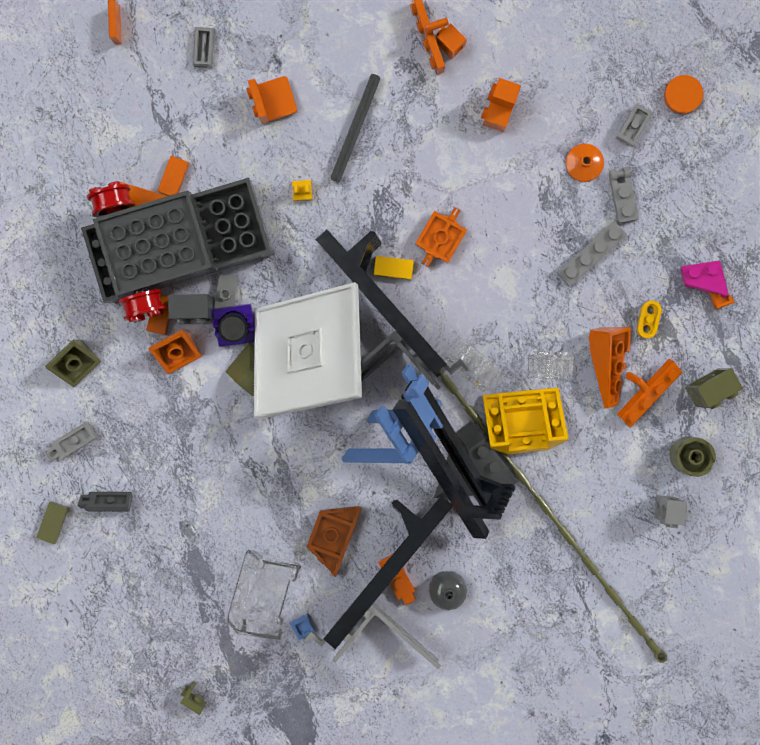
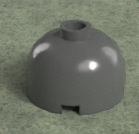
[429,571,467,611]

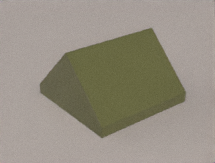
[45,339,101,387]

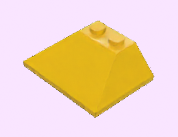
[482,387,569,454]

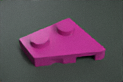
[680,260,729,298]

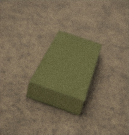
[36,501,69,544]

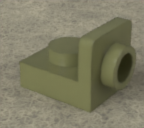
[180,681,207,715]

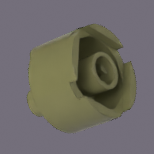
[670,436,716,477]

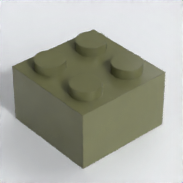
[685,368,743,409]

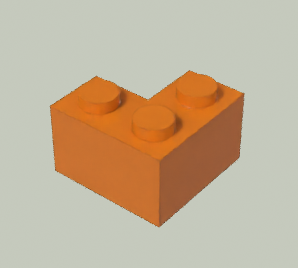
[481,78,521,132]

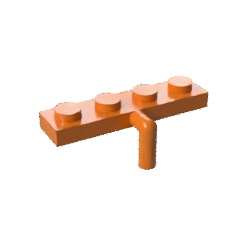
[410,0,449,75]
[616,359,683,428]

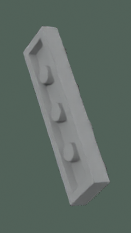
[556,221,627,286]

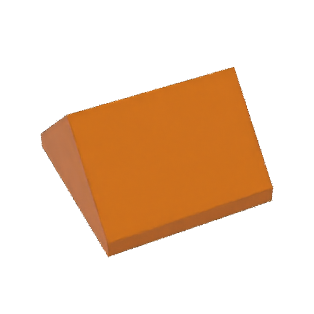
[149,330,202,374]

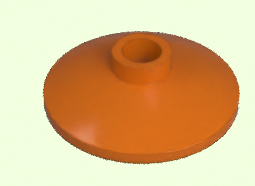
[566,144,604,182]

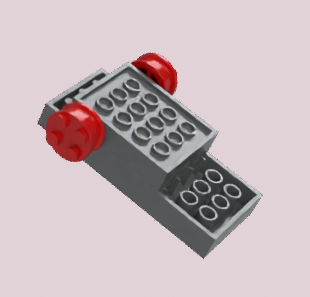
[81,177,274,323]

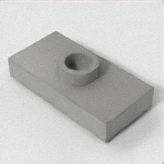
[214,274,239,314]

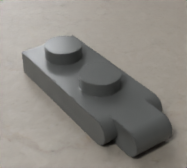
[78,492,133,512]

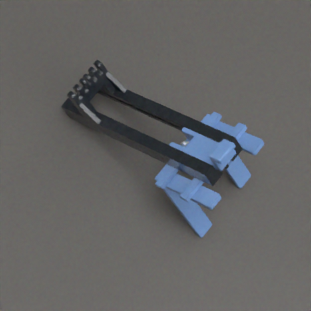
[342,364,516,539]

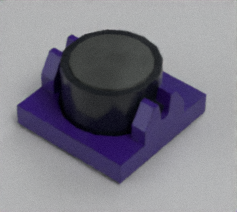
[212,303,255,347]

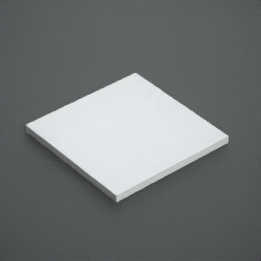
[254,282,362,419]

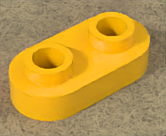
[636,300,662,339]

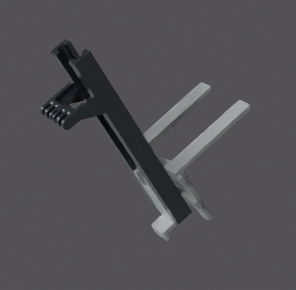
[304,496,453,669]

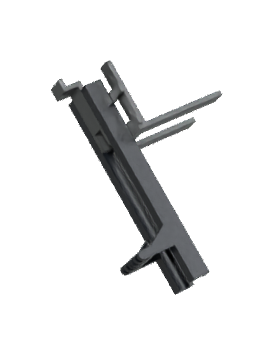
[315,229,469,390]

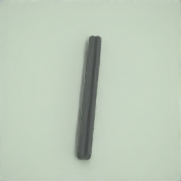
[331,74,380,183]

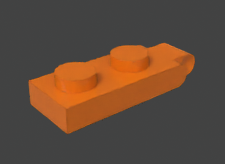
[378,554,416,605]

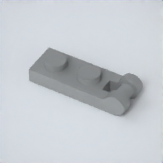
[609,167,638,224]

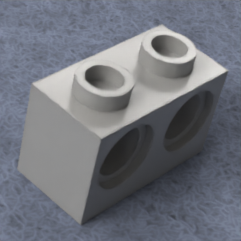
[654,495,687,528]

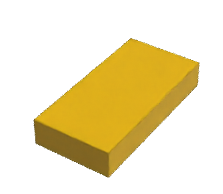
[374,256,414,280]

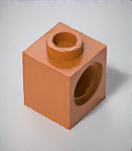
[436,23,467,59]

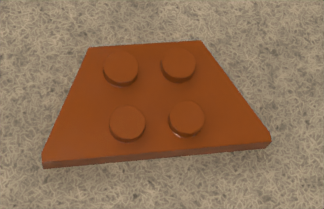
[307,506,362,577]

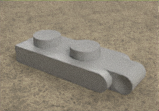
[45,422,98,462]

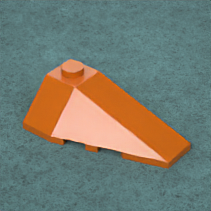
[589,327,631,409]

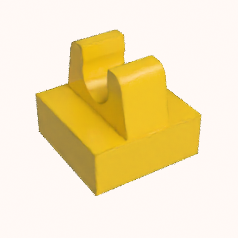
[292,180,313,201]

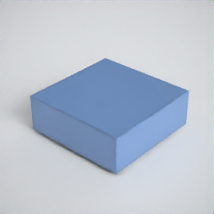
[290,613,316,640]

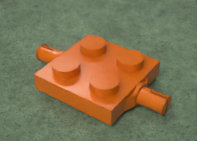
[415,207,467,267]

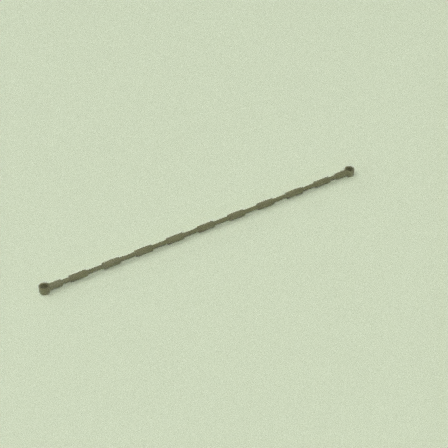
[440,373,667,663]

